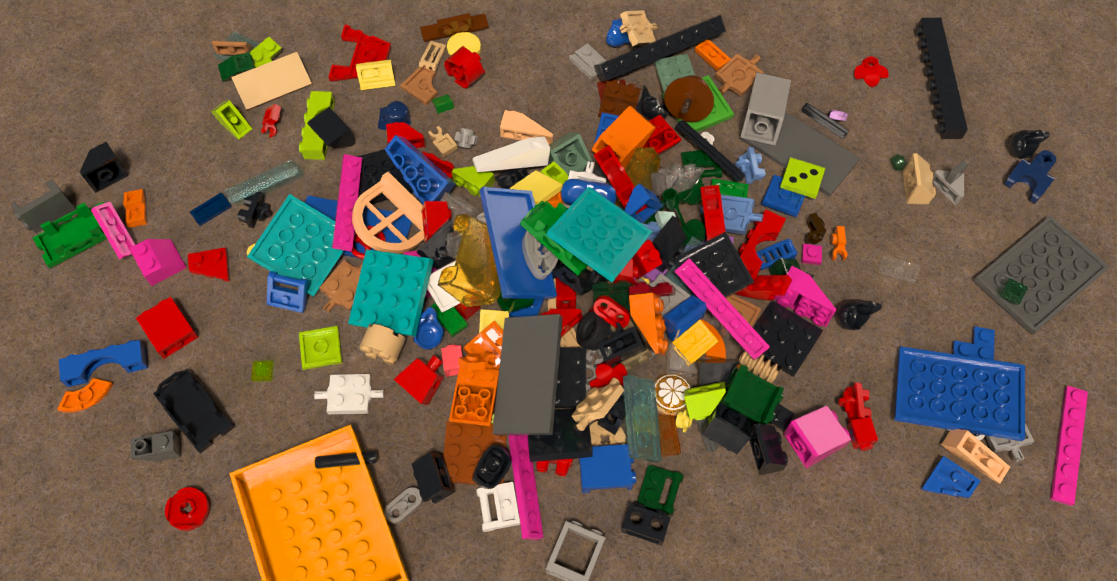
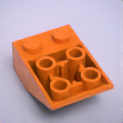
[591,106,656,171]
[629,293,668,356]
[449,366,499,426]

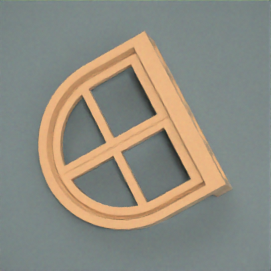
[352,172,424,254]

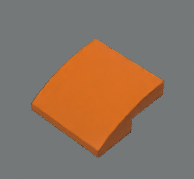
[462,320,503,370]

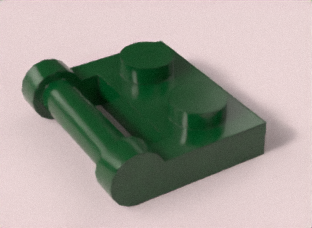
[680,150,722,181]
[637,464,684,516]

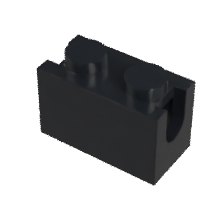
[598,385,639,435]
[412,452,455,504]

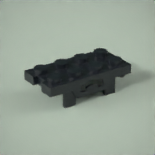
[552,263,609,295]
[153,369,234,454]

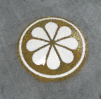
[652,374,692,413]

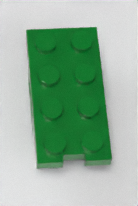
[520,201,588,276]
[32,202,107,268]

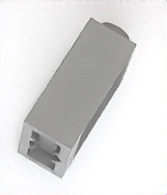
[546,521,606,581]

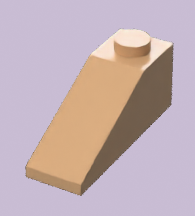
[500,110,553,144]
[941,429,1010,484]

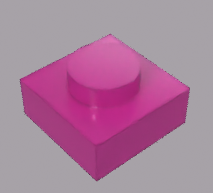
[801,244,822,265]

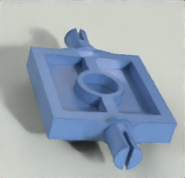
[700,195,763,235]

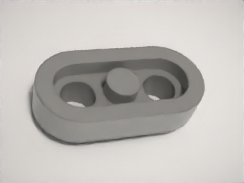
[384,487,423,525]

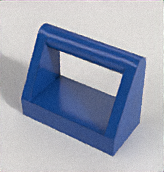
[624,183,663,224]
[663,295,707,342]

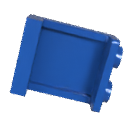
[579,444,636,493]

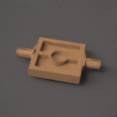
[715,54,764,97]
[319,260,363,313]

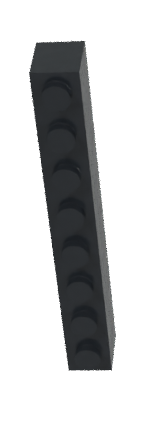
[594,15,726,82]
[915,17,968,139]

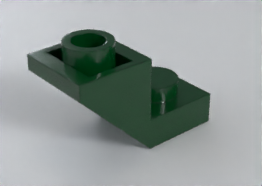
[218,52,254,82]

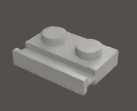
[569,43,606,80]

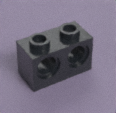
[621,503,671,546]

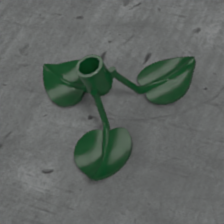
[637,175,706,246]

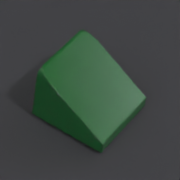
[432,94,454,114]

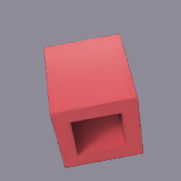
[441,344,463,377]

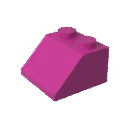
[129,239,187,286]

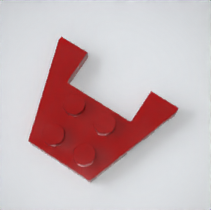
[328,24,391,81]

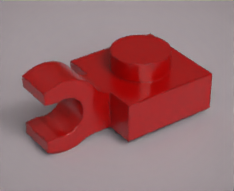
[261,104,281,137]

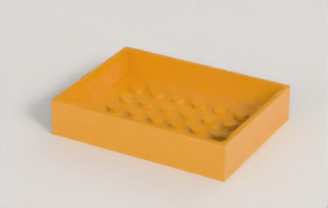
[229,425,410,581]

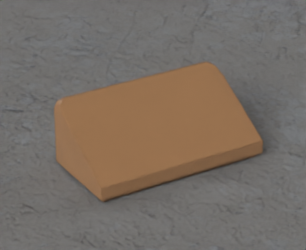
[212,41,253,55]

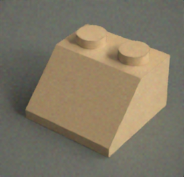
[903,153,936,204]

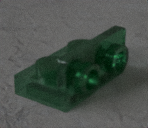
[592,281,632,312]

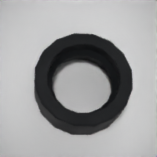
[576,311,611,351]

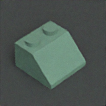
[548,132,593,176]

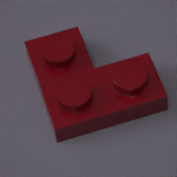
[629,282,676,297]

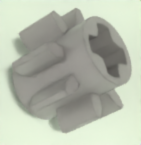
[455,128,478,148]

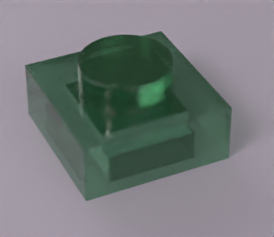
[1000,278,1028,305]

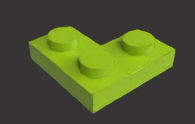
[250,37,282,68]

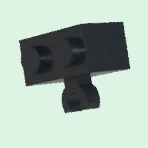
[598,322,647,367]

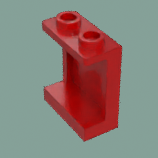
[136,296,199,359]

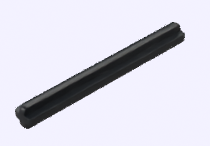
[676,120,745,183]

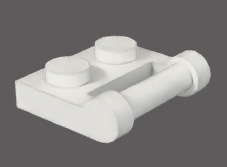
[476,482,520,532]

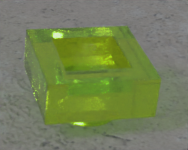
[251,361,274,382]

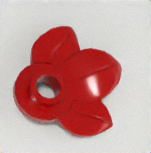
[854,56,889,87]
[589,363,627,388]

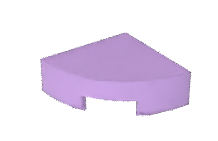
[829,109,848,121]

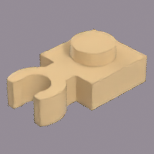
[429,126,458,157]

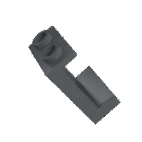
[12,179,76,234]

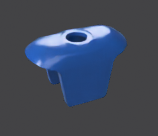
[561,177,616,205]

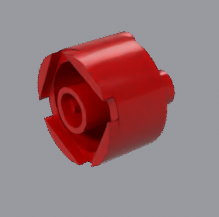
[444,46,485,88]

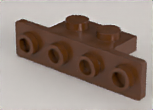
[420,13,489,42]

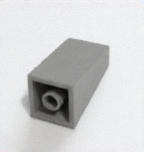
[740,72,791,145]

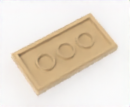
[231,52,312,110]

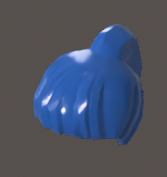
[606,18,631,47]
[413,307,444,350]

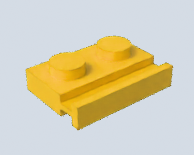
[670,320,719,367]

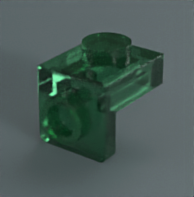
[769,258,801,275]

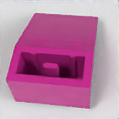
[774,266,836,327]

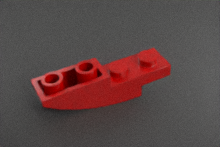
[700,185,726,241]
[735,271,792,300]

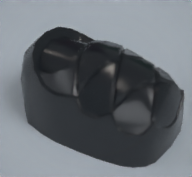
[472,445,512,489]

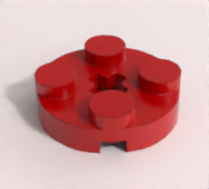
[165,487,210,531]

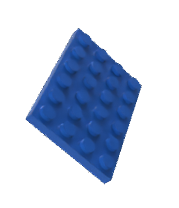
[894,346,1025,441]

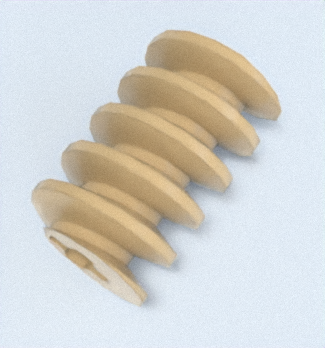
[738,351,782,384]

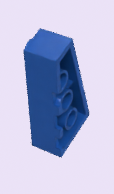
[384,135,456,204]

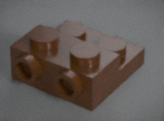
[598,80,641,117]

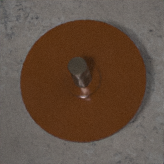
[664,75,714,122]

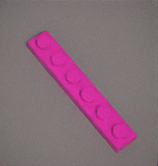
[332,154,362,252]
[675,258,770,361]
[1050,386,1088,506]
[508,435,544,540]

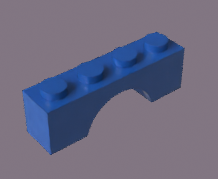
[59,340,148,387]

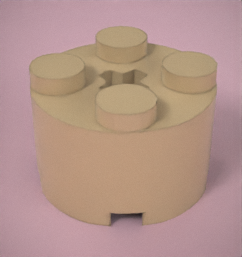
[360,324,406,365]

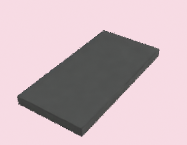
[740,112,860,197]
[492,314,563,436]

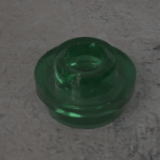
[891,153,906,171]

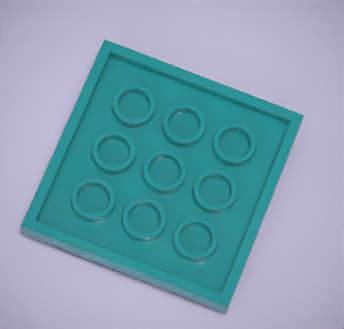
[546,186,653,283]
[247,194,355,298]
[348,249,434,337]

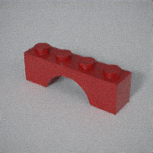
[594,145,647,213]
[739,209,786,275]

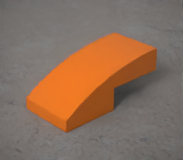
[123,189,147,228]

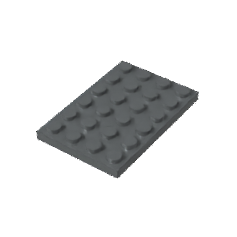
[973,215,1110,335]

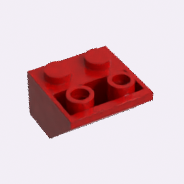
[639,115,682,158]

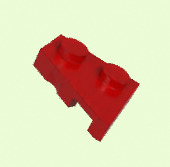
[188,247,230,282]

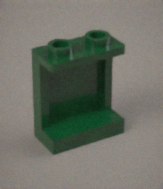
[719,364,784,424]

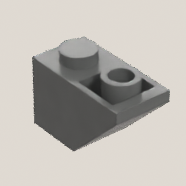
[131,431,181,462]

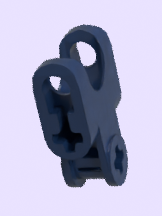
[1004,150,1056,204]

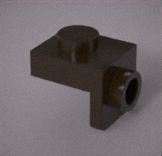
[804,212,827,244]

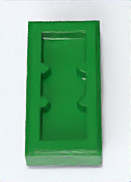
[711,178,749,198]
[430,303,468,337]

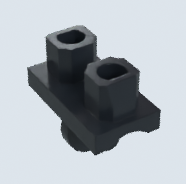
[495,167,529,189]
[237,191,272,228]

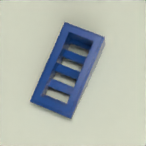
[756,239,797,271]

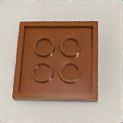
[443,422,507,485]

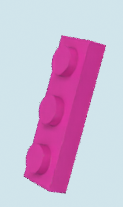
[91,202,135,260]

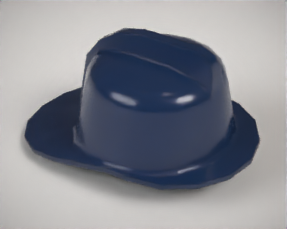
[378,101,411,130]

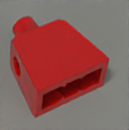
[632,239,662,279]
[556,277,576,309]
[394,355,444,405]

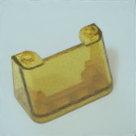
[437,214,501,307]

